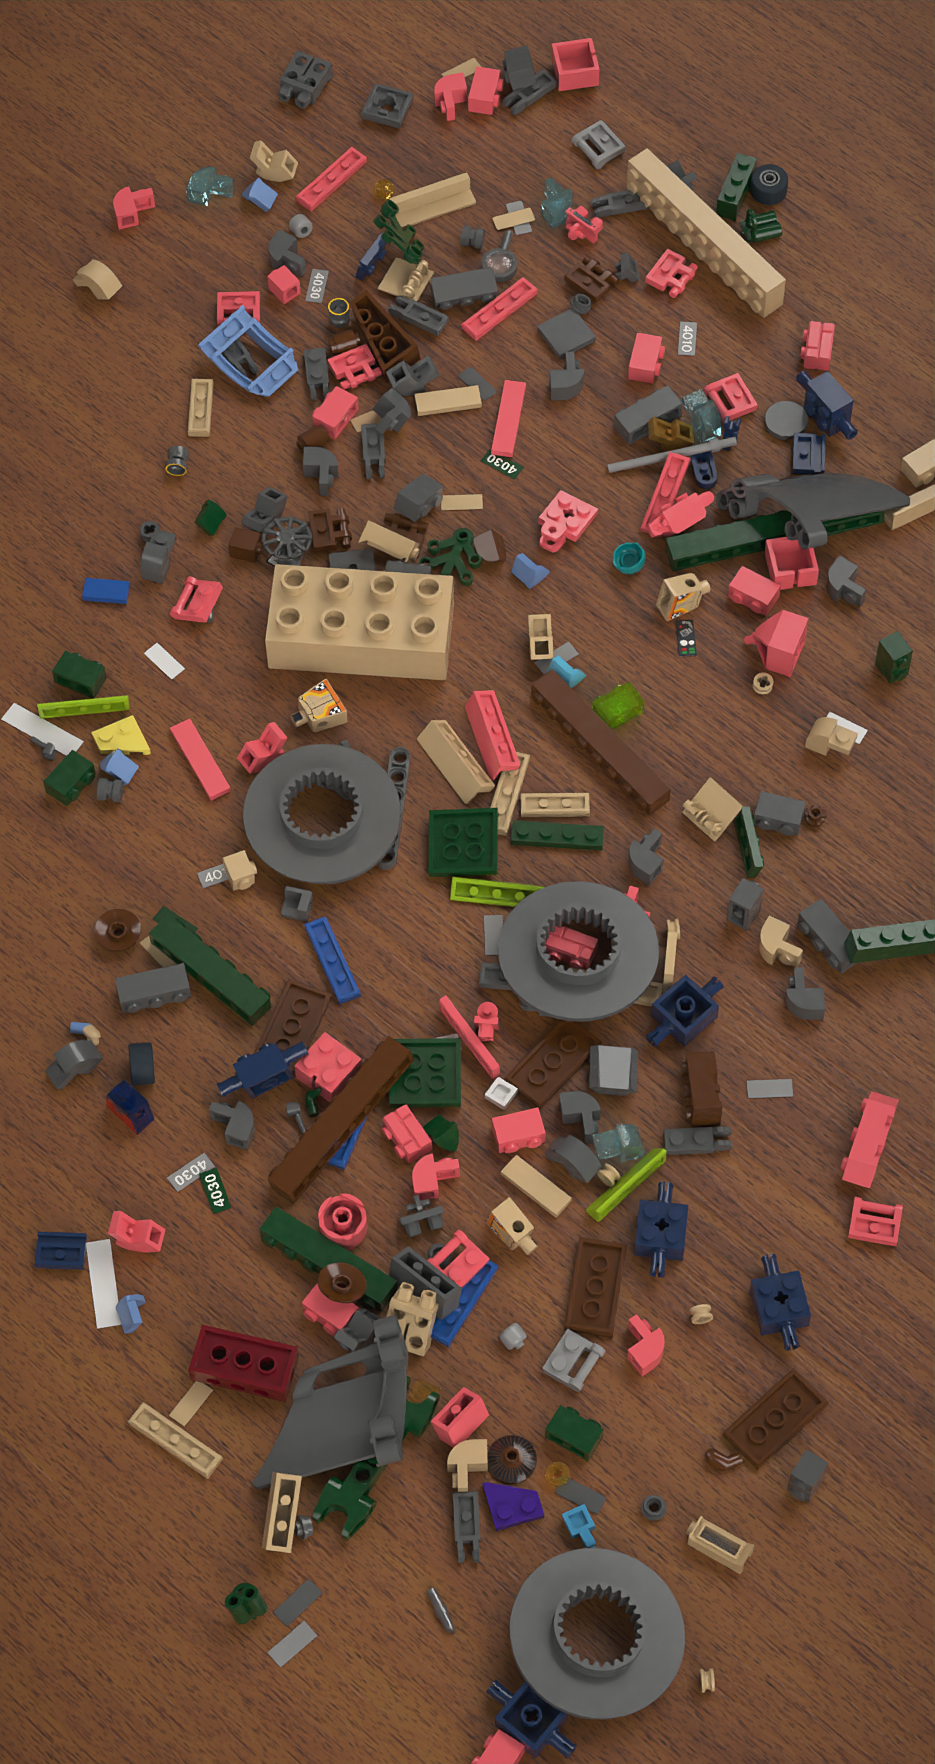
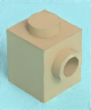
[223,850,257,891]

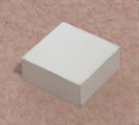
[485,1077,518,1111]

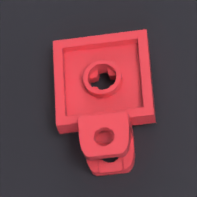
[538,490,598,553]

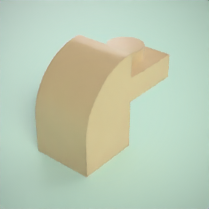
[250,140,298,182]
[73,259,122,299]
[528,614,553,660]
[805,717,858,756]
[759,916,803,967]
[447,1439,488,1492]

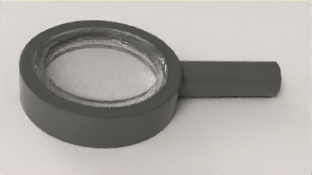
[482,230,517,282]

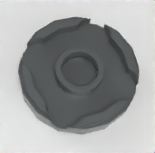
[765,401,808,440]

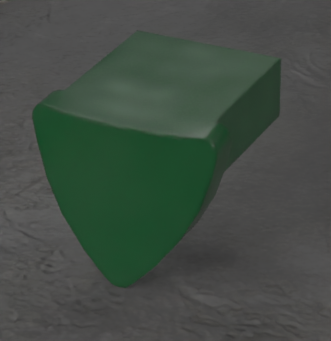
[194,500,227,536]
[422,1115,459,1151]

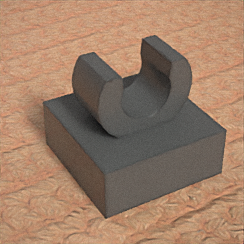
[615,252,639,282]

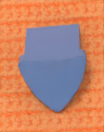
[242,178,278,212]
[511,553,550,589]
[100,748,139,786]
[116,1294,146,1334]

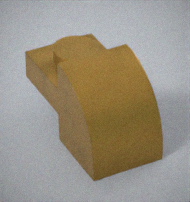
[648,417,694,451]

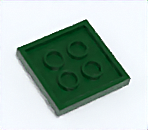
[428,807,499,877]
[389,1038,461,1108]

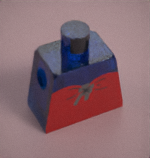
[106,1080,155,1135]

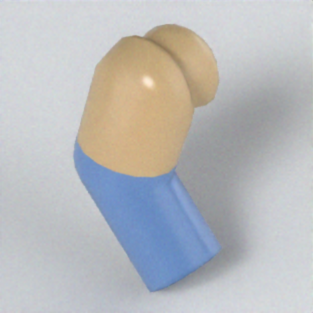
[70,1022,101,1046]

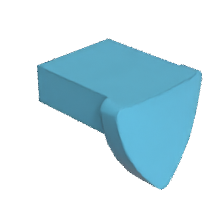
[548,655,586,688]

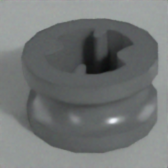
[140,521,160,542]

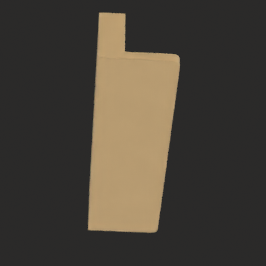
[390,172,476,229]
[883,484,935,530]
[417,720,495,804]

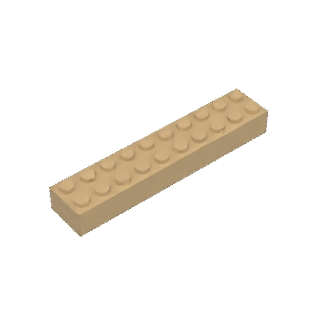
[627,148,786,318]

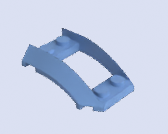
[197,305,298,398]

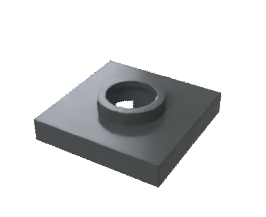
[361,83,414,129]

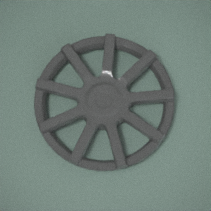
[262,516,312,560]

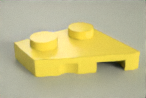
[91,715,151,755]

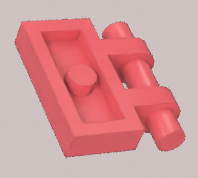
[645,249,698,298]
[327,344,382,390]

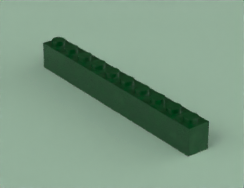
[665,510,885,572]

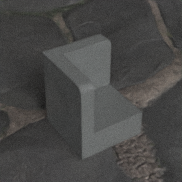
[281,886,313,922]

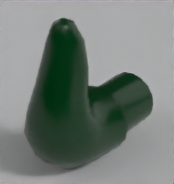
[305,1087,322,1117]

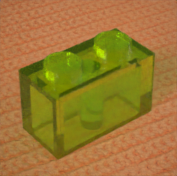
[592,681,645,730]

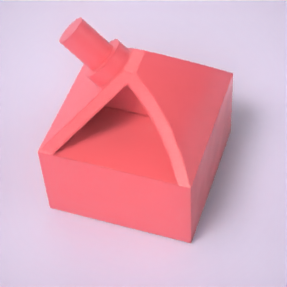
[744,610,809,677]

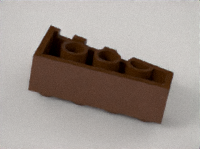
[350,290,421,383]

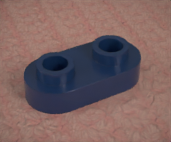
[691,451,717,489]

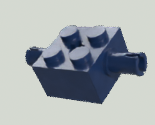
[796,371,858,440]
[646,975,724,1047]
[217,1041,309,1099]
[634,1181,688,1278]
[750,1254,811,1351]
[486,1680,577,1759]

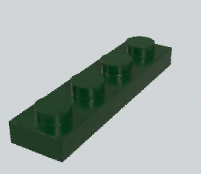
[511,820,604,851]

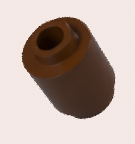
[328,329,361,355]
[296,425,330,453]

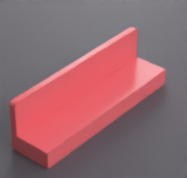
[465,690,521,780]

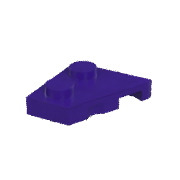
[482,1482,544,1531]

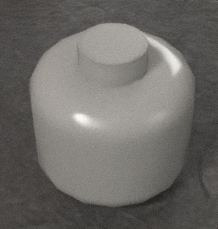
[289,214,313,238]
[499,1323,527,1350]

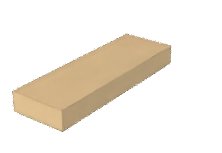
[188,379,214,437]
[415,385,482,416]
[521,793,590,817]
[501,1155,572,1218]

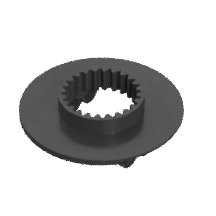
[243,744,401,885]
[498,881,659,1022]
[509,1548,685,1720]

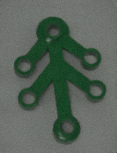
[373,199,424,264]
[419,528,482,586]

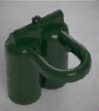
[739,209,782,243]
[225,1583,268,1624]

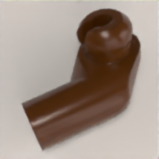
[705,1448,743,1471]

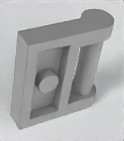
[571,120,626,169]
[542,1329,606,1392]

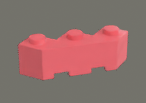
[840,1091,899,1188]

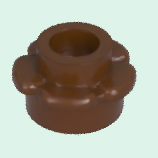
[804,805,827,827]

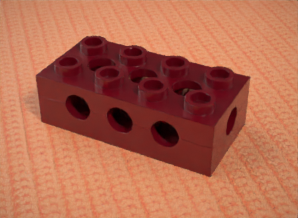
[188,1324,299,1402]

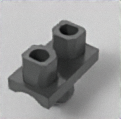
[398,1195,444,1237]

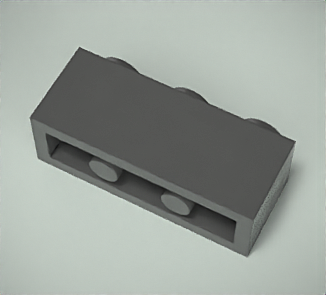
[429,267,498,310]
[614,385,683,445]
[797,899,857,974]
[115,963,191,1013]
[389,1246,462,1320]

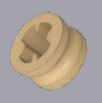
[753,672,774,695]
[666,919,680,940]
[597,1163,621,1187]
[689,1304,713,1324]
[700,1668,715,1693]

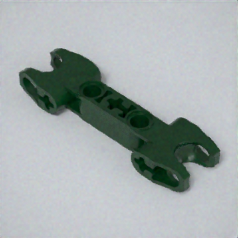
[312,1376,440,1541]

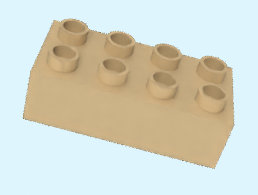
[265,564,454,680]

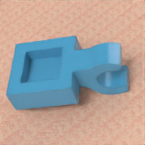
[562,1504,596,1548]

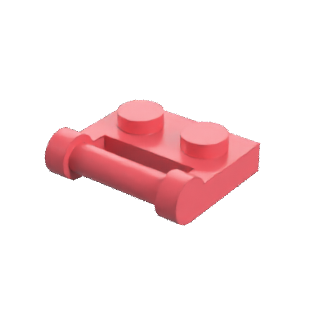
[217,291,260,327]
[703,373,758,424]
[169,576,223,623]
[848,1197,903,1246]
[427,1229,490,1288]

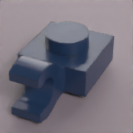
[722,416,741,451]

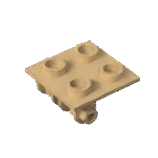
[378,257,434,301]
[682,777,744,842]

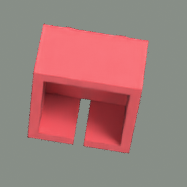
[551,38,600,91]
[765,537,819,590]
[294,1032,362,1102]

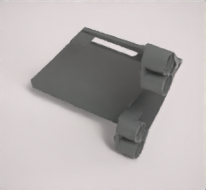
[716,473,910,549]
[252,1315,408,1490]

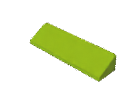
[37,695,130,719]
[450,876,545,907]
[586,1148,667,1222]

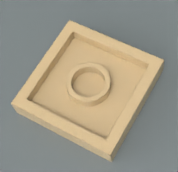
[662,932,677,994]

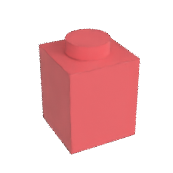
[267,265,301,304]

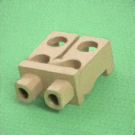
[386,1282,439,1357]

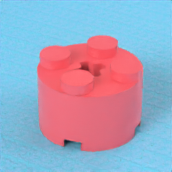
[318,1194,368,1251]

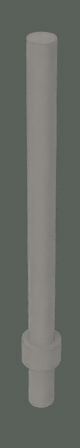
[608,437,737,473]

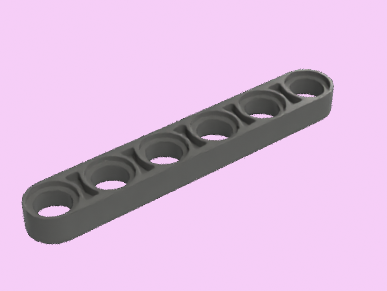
[377,747,411,870]

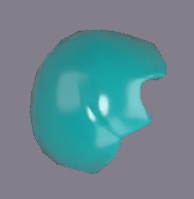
[613,542,646,575]

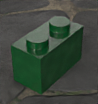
[875,631,913,684]
[52,651,107,699]
[43,750,96,806]
[545,1405,604,1462]

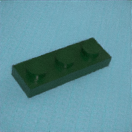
[734,806,764,878]

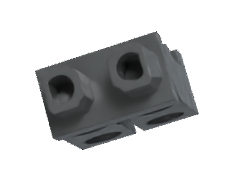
[278,50,333,109]

